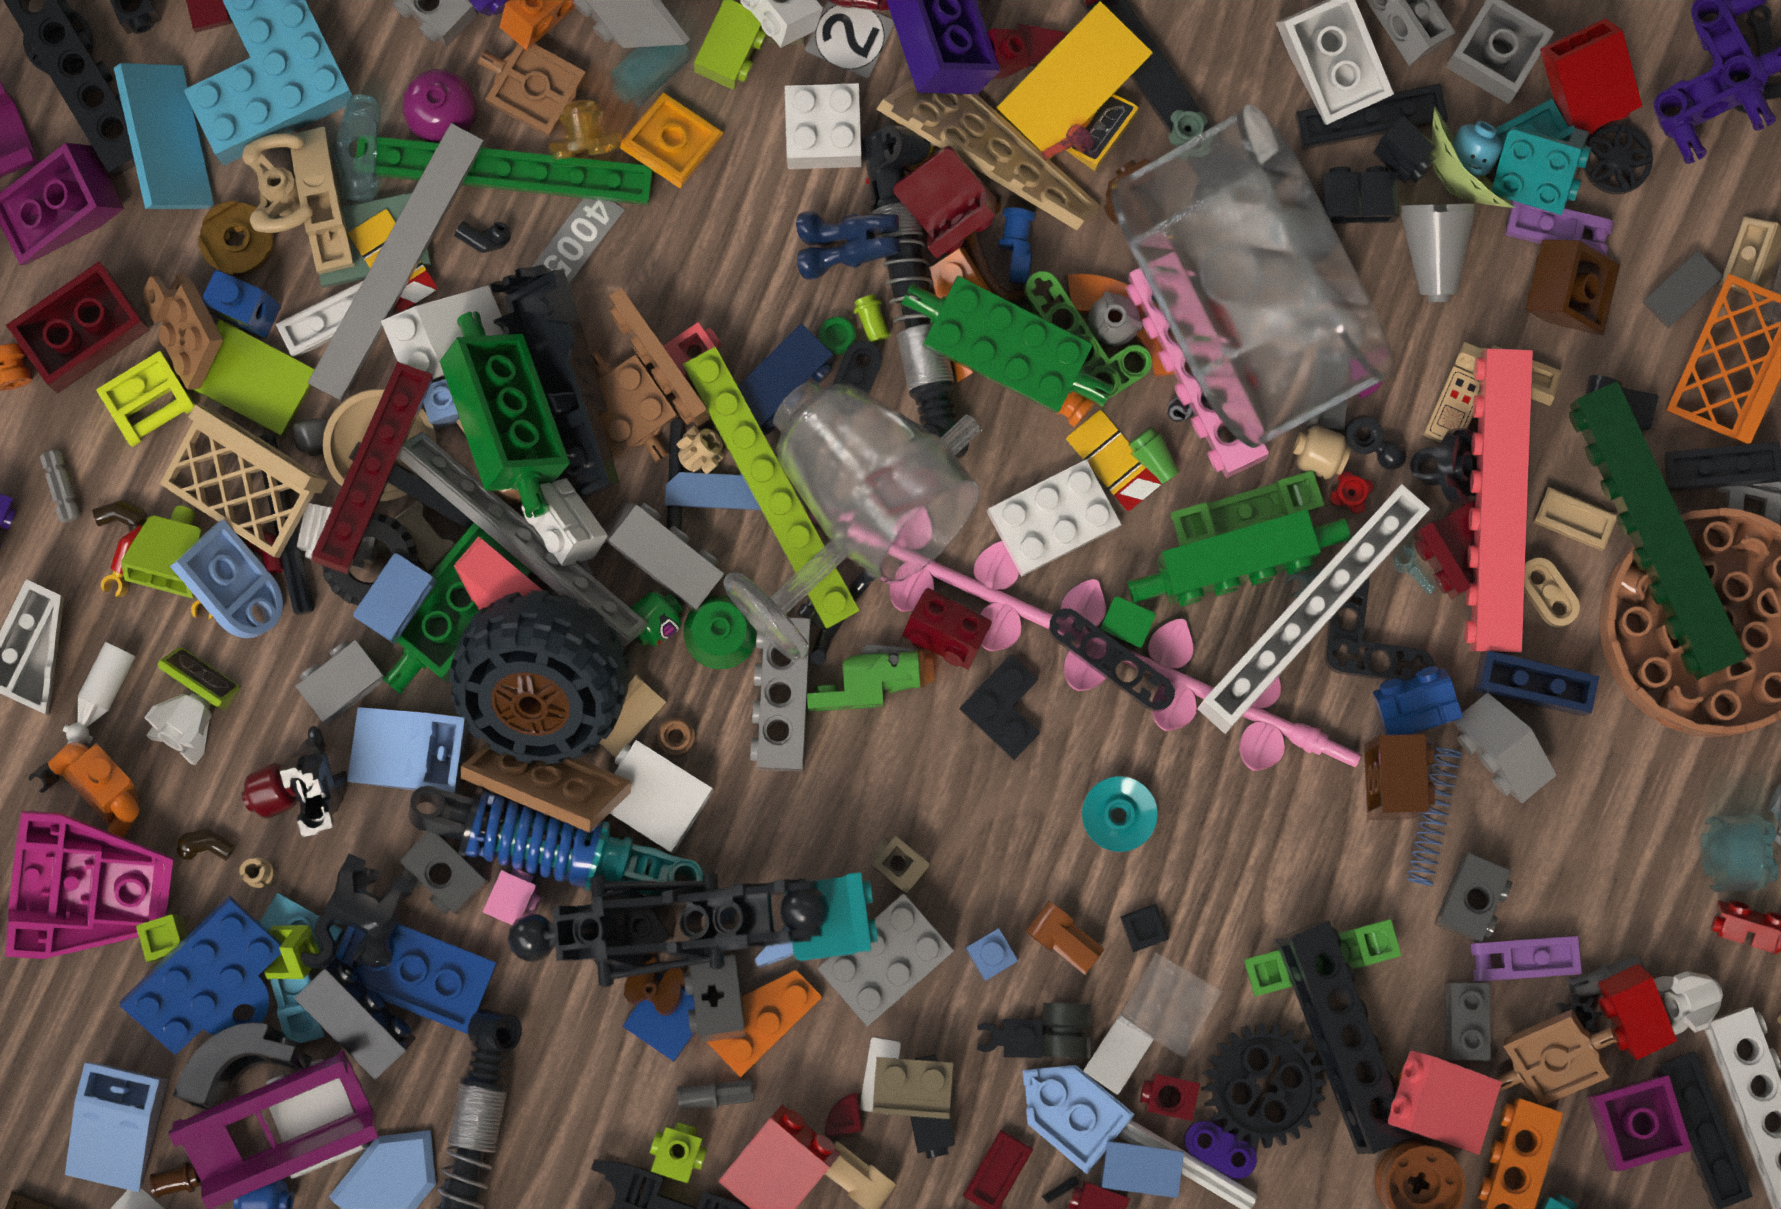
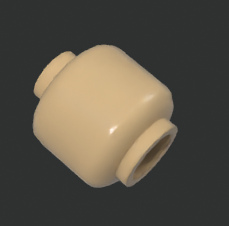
[1292,425,1351,479]

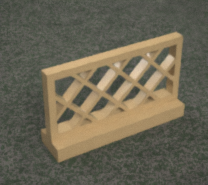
[160,404,328,558]

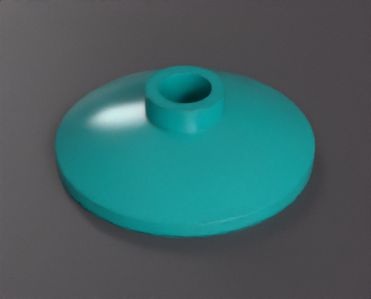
[1082,776,1158,852]

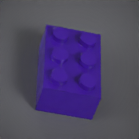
[886,0,1000,94]

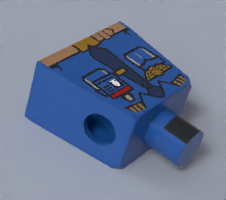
[202,270,282,339]

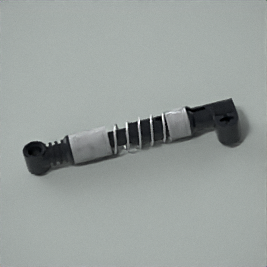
[861,125,969,461]
[434,1009,522,1209]

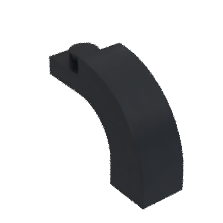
[173,1023,313,1110]

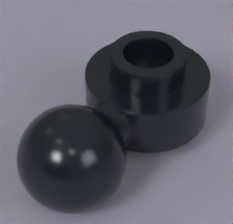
[1344,415,1407,470]

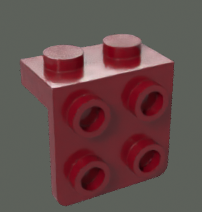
[894,146,996,259]
[1413,500,1476,600]

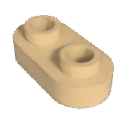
[1524,558,1580,627]

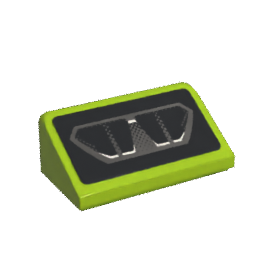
[157,647,240,710]

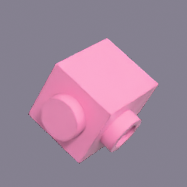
[483,868,542,925]

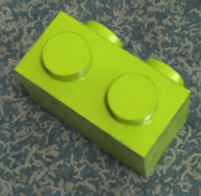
[694,0,767,90]

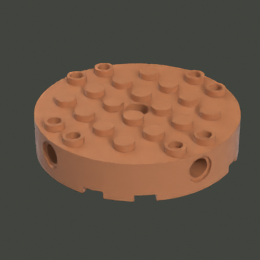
[1599,508,1781,737]

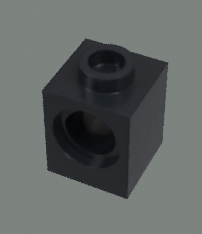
[110,0,161,34]

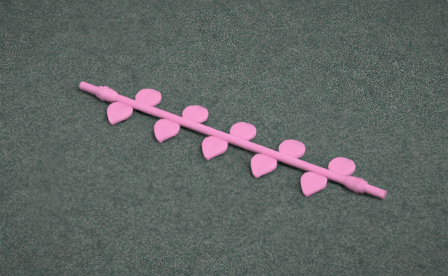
[808,501,1362,771]

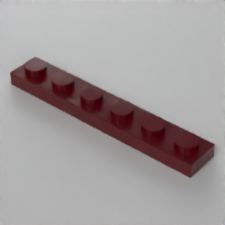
[311,361,433,575]

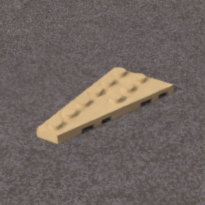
[876,79,1101,230]

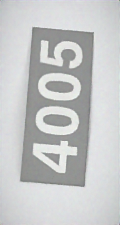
[533,198,625,285]

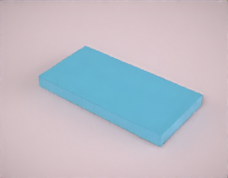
[114,63,214,209]

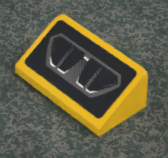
[1065,94,1140,171]

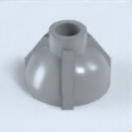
[1088,291,1143,347]

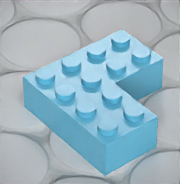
[184,0,356,166]

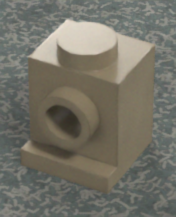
[871,835,931,895]

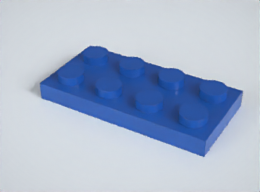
[335,923,498,1034]

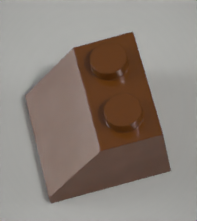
[1526,240,1620,335]

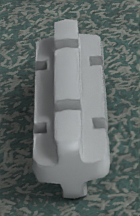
[40,450,80,523]

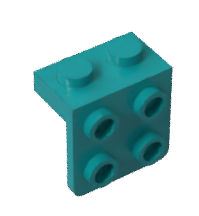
[1492,127,1592,215]
[786,872,878,961]

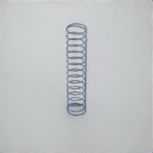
[1406,747,1463,886]

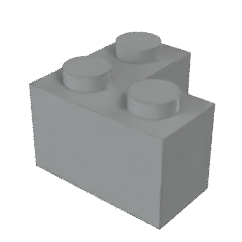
[1453,692,1556,803]

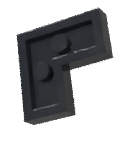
[959,654,1040,761]

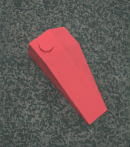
[454,536,543,610]

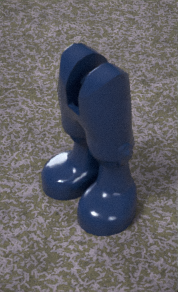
[796,210,900,280]

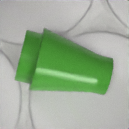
[1128,427,1180,484]

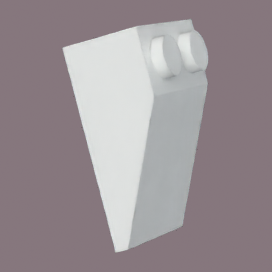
[1276,0,1394,125]
[381,285,504,383]

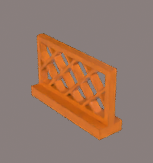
[1666,273,1781,445]

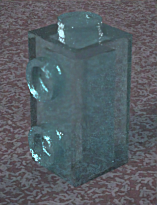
[610,45,691,108]

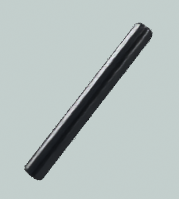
[258,434,314,615]

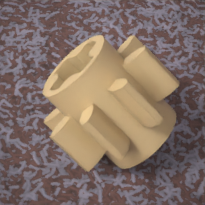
[676,426,725,474]

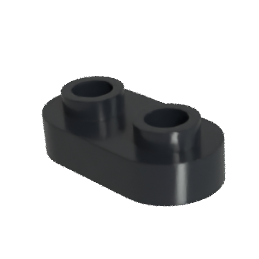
[830,341,882,414]

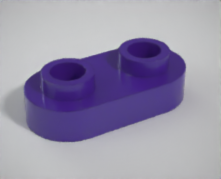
[1184,1121,1257,1179]

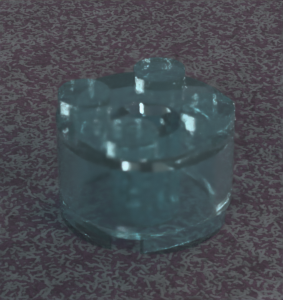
[1700,814,1778,892]

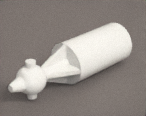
[62,642,136,744]

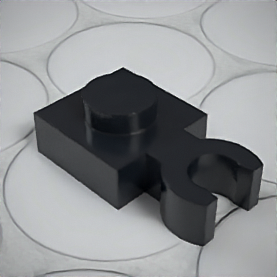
[977,1019,1043,1058]

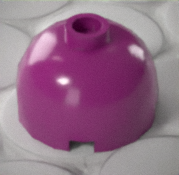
[403,69,477,143]

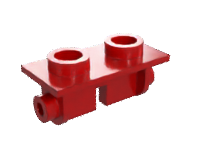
[1711,900,1781,954]

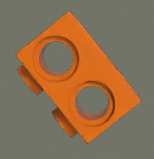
[499,0,575,51]

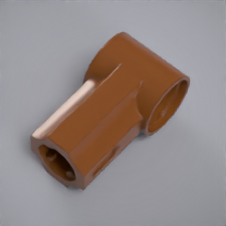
[1025,901,1105,975]

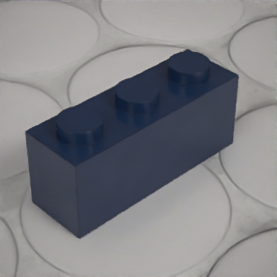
[738,323,834,436]
[1473,651,1600,716]

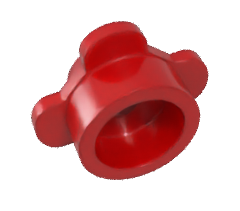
[1330,471,1373,514]

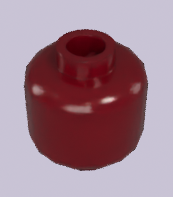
[242,763,298,819]

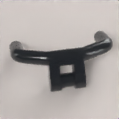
[797,567,878,666]

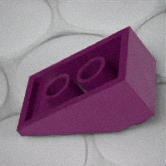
[0,143,125,265]

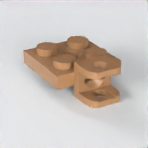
[142,273,223,390]

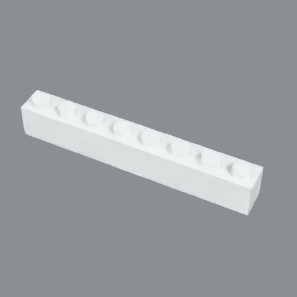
[1197,484,1430,734]

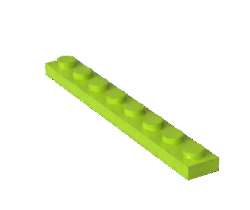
[682,346,860,629]

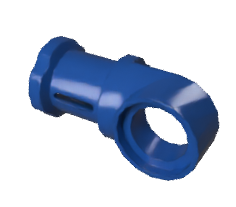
[998,208,1036,284]

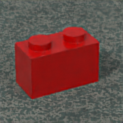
[1597,963,1677,1061]

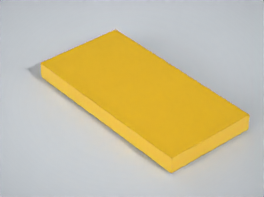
[997,1,1153,160]

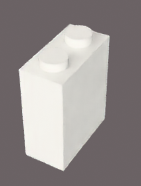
[609,740,714,855]

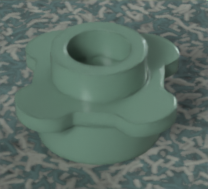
[1169,110,1207,148]

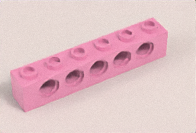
[1125,254,1269,479]

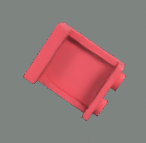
[1388,1051,1502,1155]

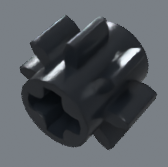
[1555,994,1602,1033]

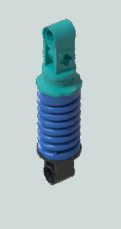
[408,786,703,896]

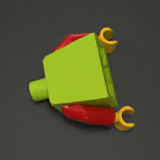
[101,505,213,619]

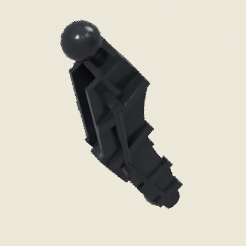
[508,872,830,987]

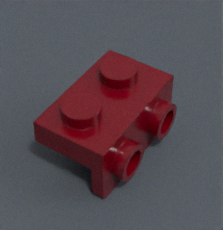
[902,588,992,670]

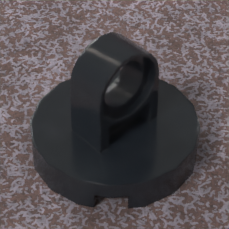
[1410,428,1477,504]

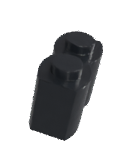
[1373,115,1437,184]
[1320,166,1400,224]

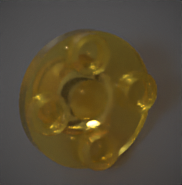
[548,100,623,159]

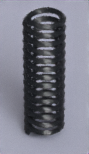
[1042,1176,1079,1204]

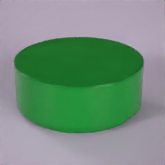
[819,317,856,356]

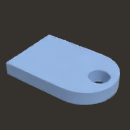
[170,519,283,638]

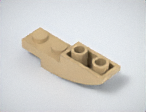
[291,127,355,274]

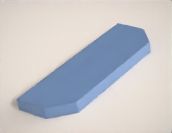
[665,472,761,510]

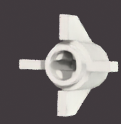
[144,693,212,765]
[1654,971,1723,1035]

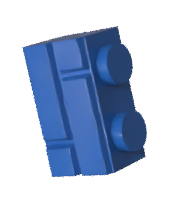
[1373,667,1463,735]

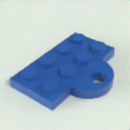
[120,895,282,1055]

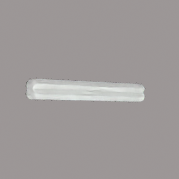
[1119,1120,1257,1209]

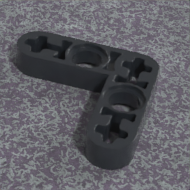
[1325,578,1435,682]

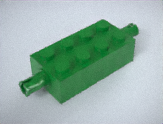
[901,276,1114,414]
[439,311,570,518]
[1127,509,1351,607]
[383,512,537,694]

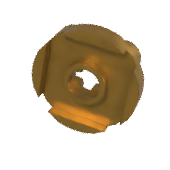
[198,201,275,277]

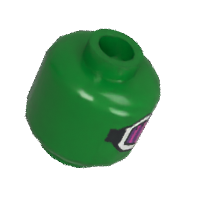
[630,591,682,647]

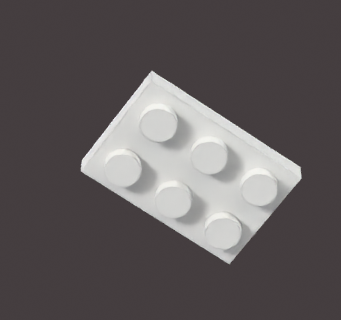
[987,460,1121,577]

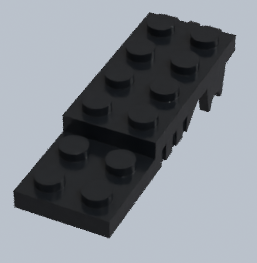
[490,264,620,500]

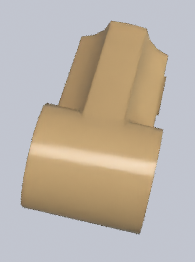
[825,1141,897,1209]

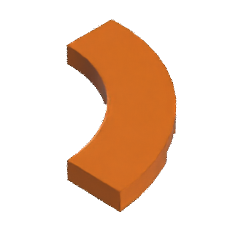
[1067,274,1192,377]

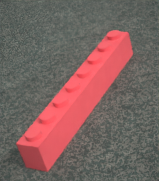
[1464,348,1533,653]

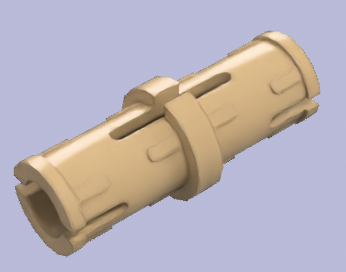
[240,858,278,888]

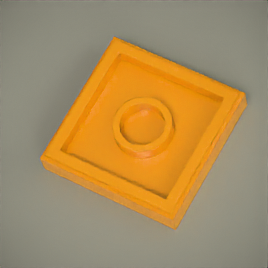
[620,92,723,189]

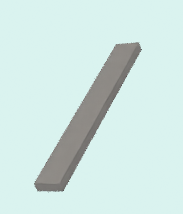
[308,123,485,402]
[399,432,648,647]

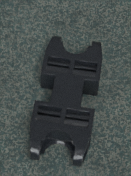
[591,1159,750,1209]

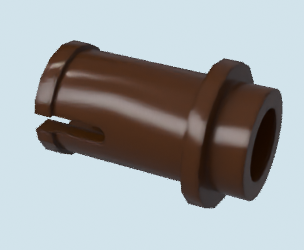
[149,1162,202,1198]

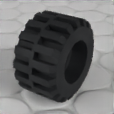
[321,513,418,606]

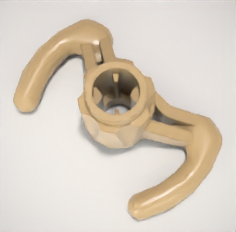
[242,133,313,233]

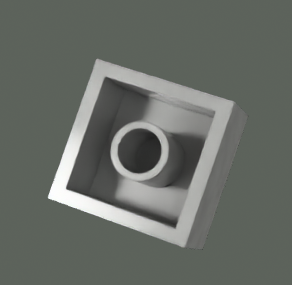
[1446,0,1554,104]

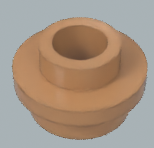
[657,718,695,755]

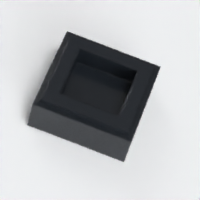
[1120,904,1169,952]

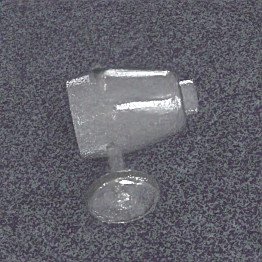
[723,381,982,662]

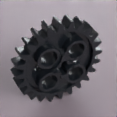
[1201,1023,1326,1149]

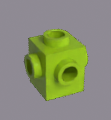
[650,1121,708,1183]

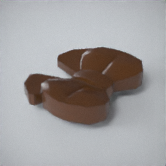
[624,957,685,1016]

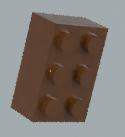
[1364,734,1435,820]

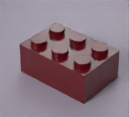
[6,261,150,393]

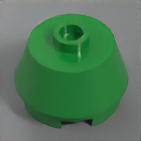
[683,595,758,669]

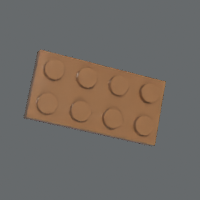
[609,287,711,430]
[461,743,631,833]

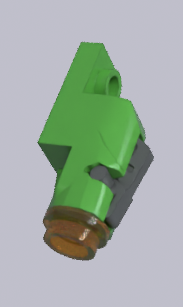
[807,644,935,712]

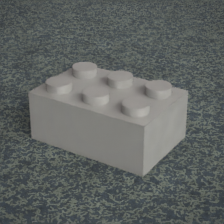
[817,893,954,1027]

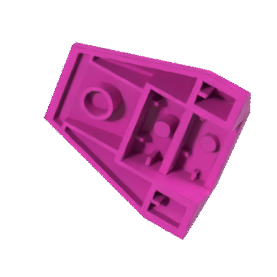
[5,810,173,959]

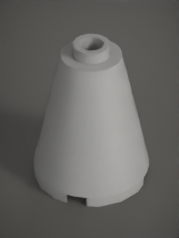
[1400,204,1476,302]

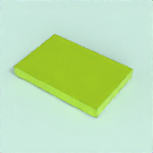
[192,320,315,437]

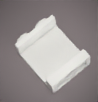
[265,1059,368,1178]

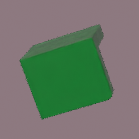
[1100,596,1157,648]

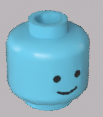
[1448,121,1503,178]

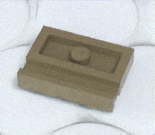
[872,1057,953,1119]

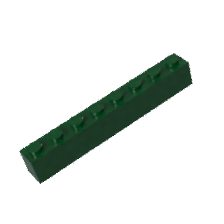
[1569,381,1747,680]

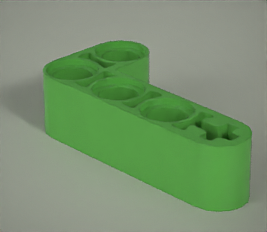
[1024,271,1152,398]

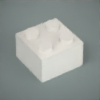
[785,83,862,169]

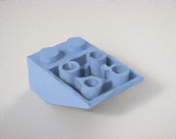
[347,707,469,795]
[65,1062,169,1192]

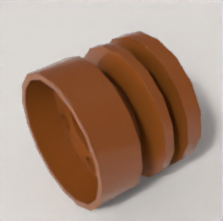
[1373,1140,1466,1209]

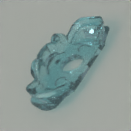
[332,94,381,202]

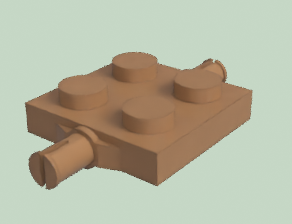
[478,44,594,138]
[591,351,679,463]
[1495,1009,1619,1106]

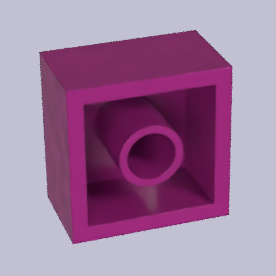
[1586,1075,1692,1172]

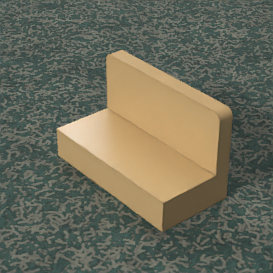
[599,675,667,758]

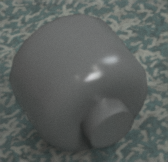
[293,418,328,456]

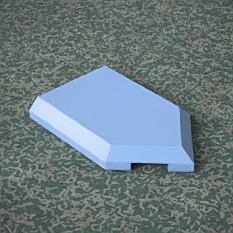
[1022,1065,1135,1174]
[329,1130,437,1209]

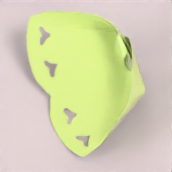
[1431,106,1515,208]

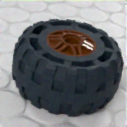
[449,590,630,764]

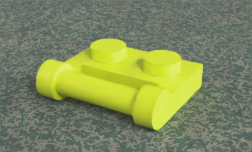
[96,351,195,448]

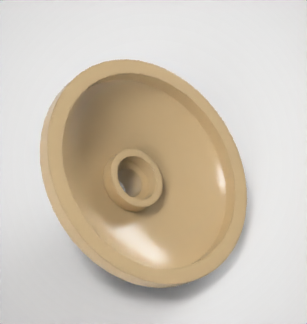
[323,389,436,501]

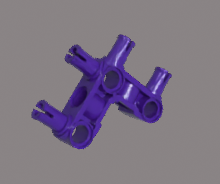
[1654,0,1781,164]

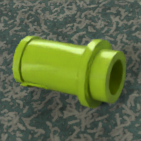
[853,294,891,344]

